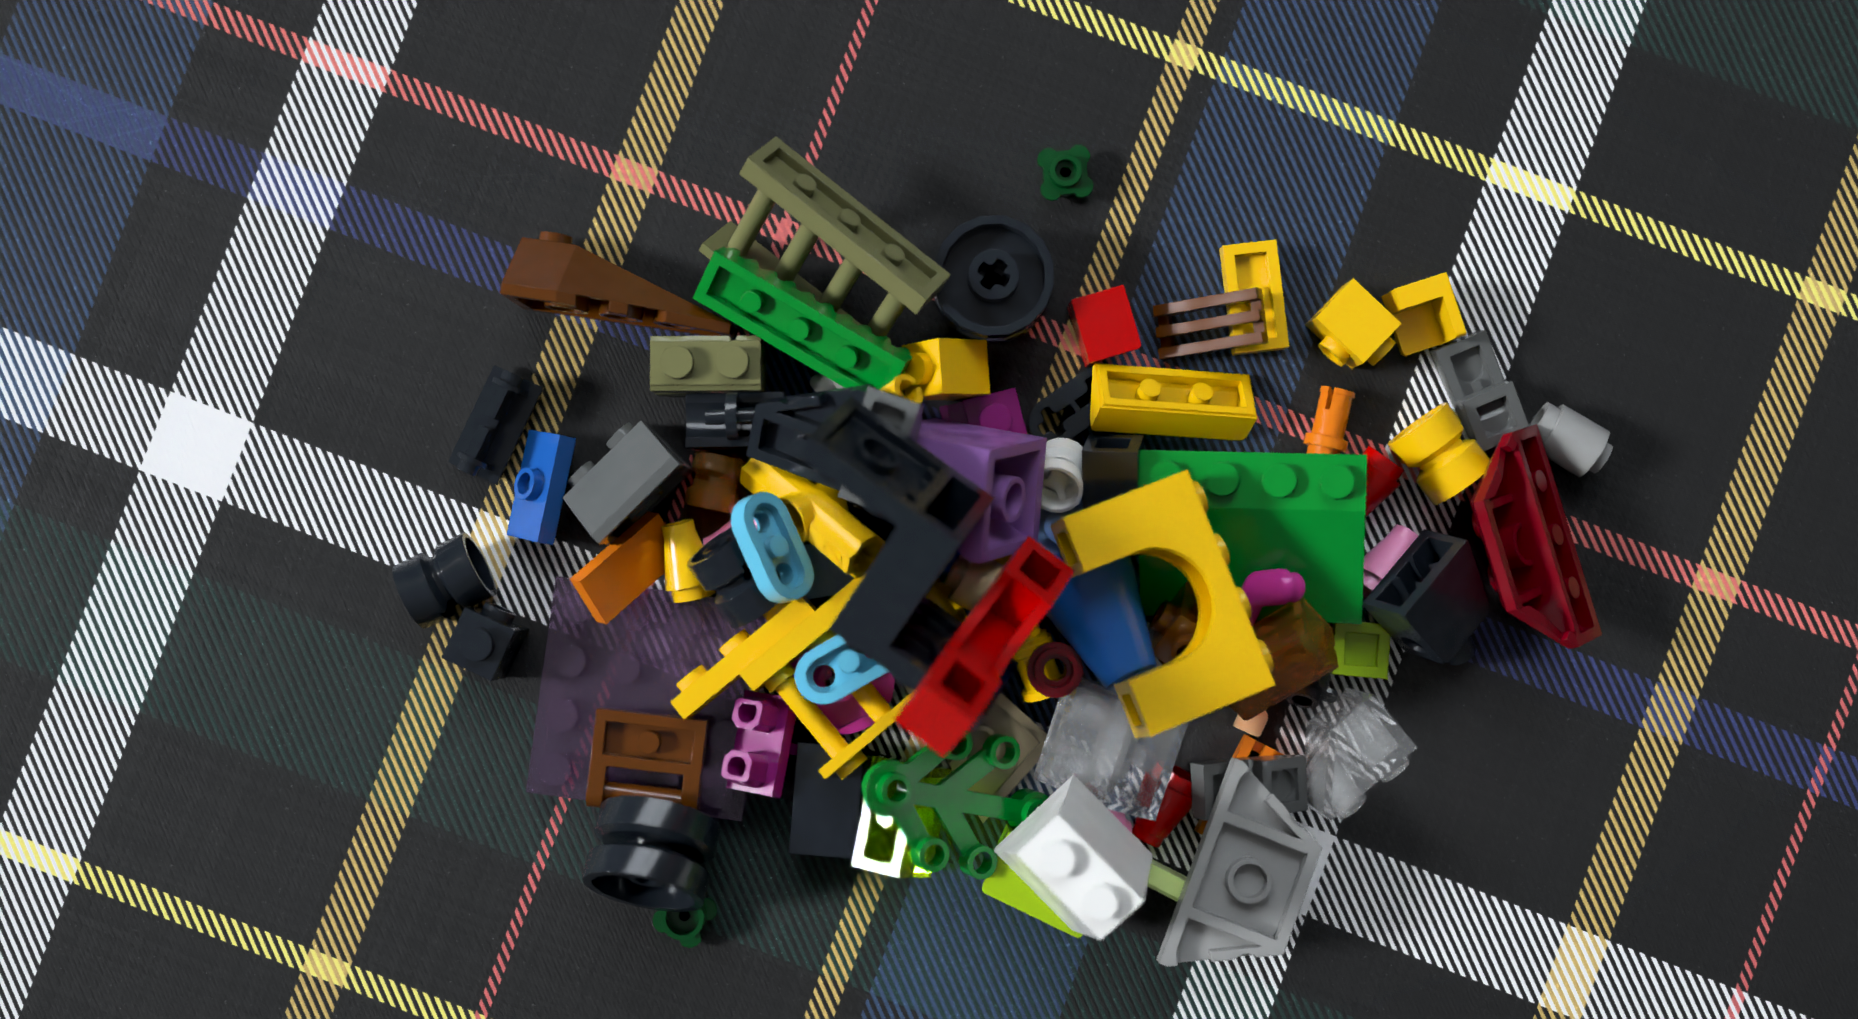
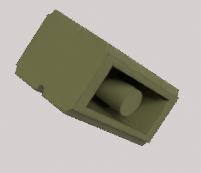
[650,335,767,396]

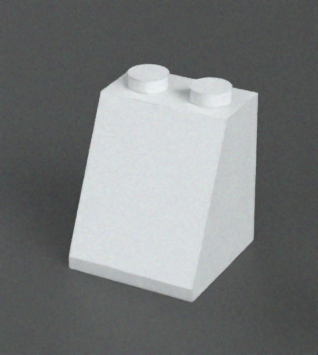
[994,774,1153,940]

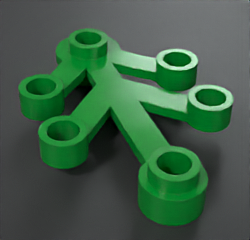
[862,731,1049,880]

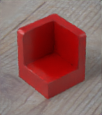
[1067,284,1141,368]

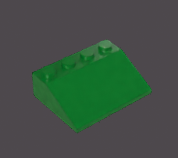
[1139,450,1367,624]

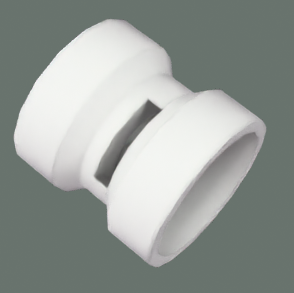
[1041,438,1083,513]

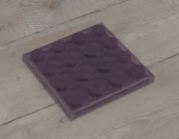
[526,576,767,821]

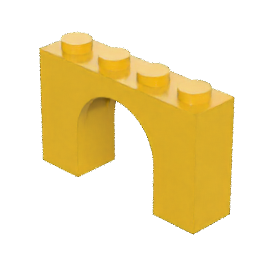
[1050,470,1275,738]

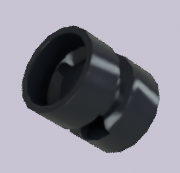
[687,527,780,628]
[392,533,497,629]

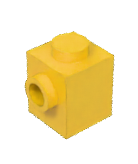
[1305,278,1402,369]
[902,338,990,401]

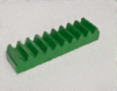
[693,246,913,390]

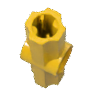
[740,458,885,579]

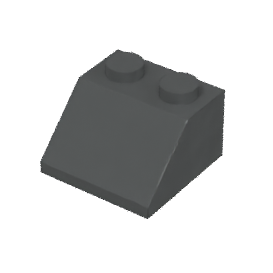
[562,421,694,545]

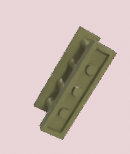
[699,136,951,336]

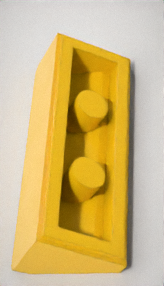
[1090,363,1257,441]

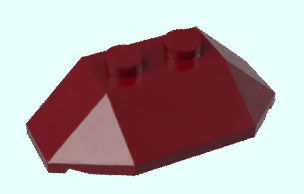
[1470,424,1602,649]

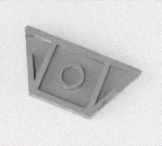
[1156,757,1322,967]

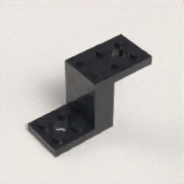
[797,397,1018,732]

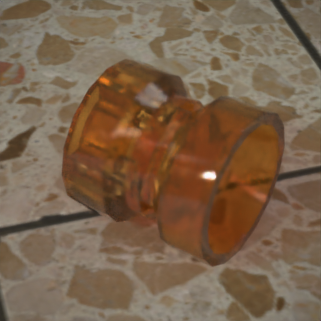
[684,451,747,514]

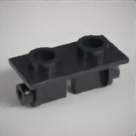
[448,365,544,485]

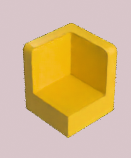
[1382,272,1466,356]

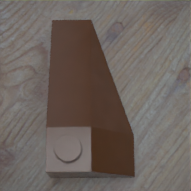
[500,231,737,340]

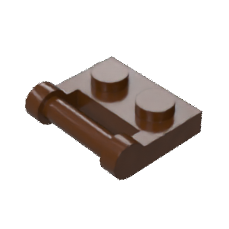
[586,707,709,811]

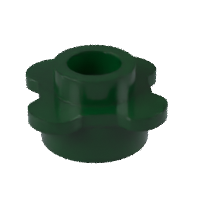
[1037,144,1094,201]
[652,898,717,948]

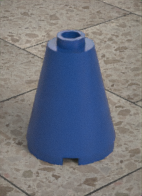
[1045,552,1157,691]

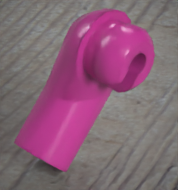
[1241,568,1306,627]

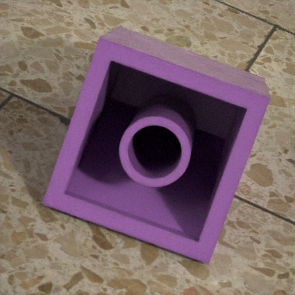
[917,418,1047,564]

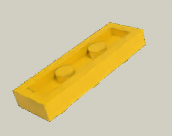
[670,595,817,719]

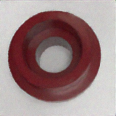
[1027,642,1083,698]

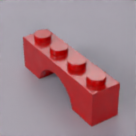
[894,536,1075,758]

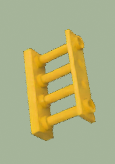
[739,576,964,780]

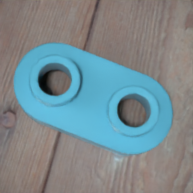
[731,492,814,604]
[795,635,889,705]

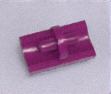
[721,690,798,798]

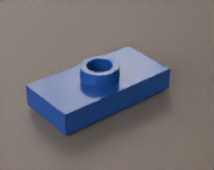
[506,430,576,545]

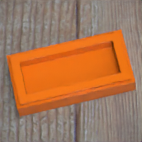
[570,512,665,624]

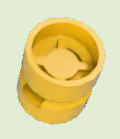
[1388,402,1490,505]

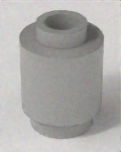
[1529,402,1613,477]

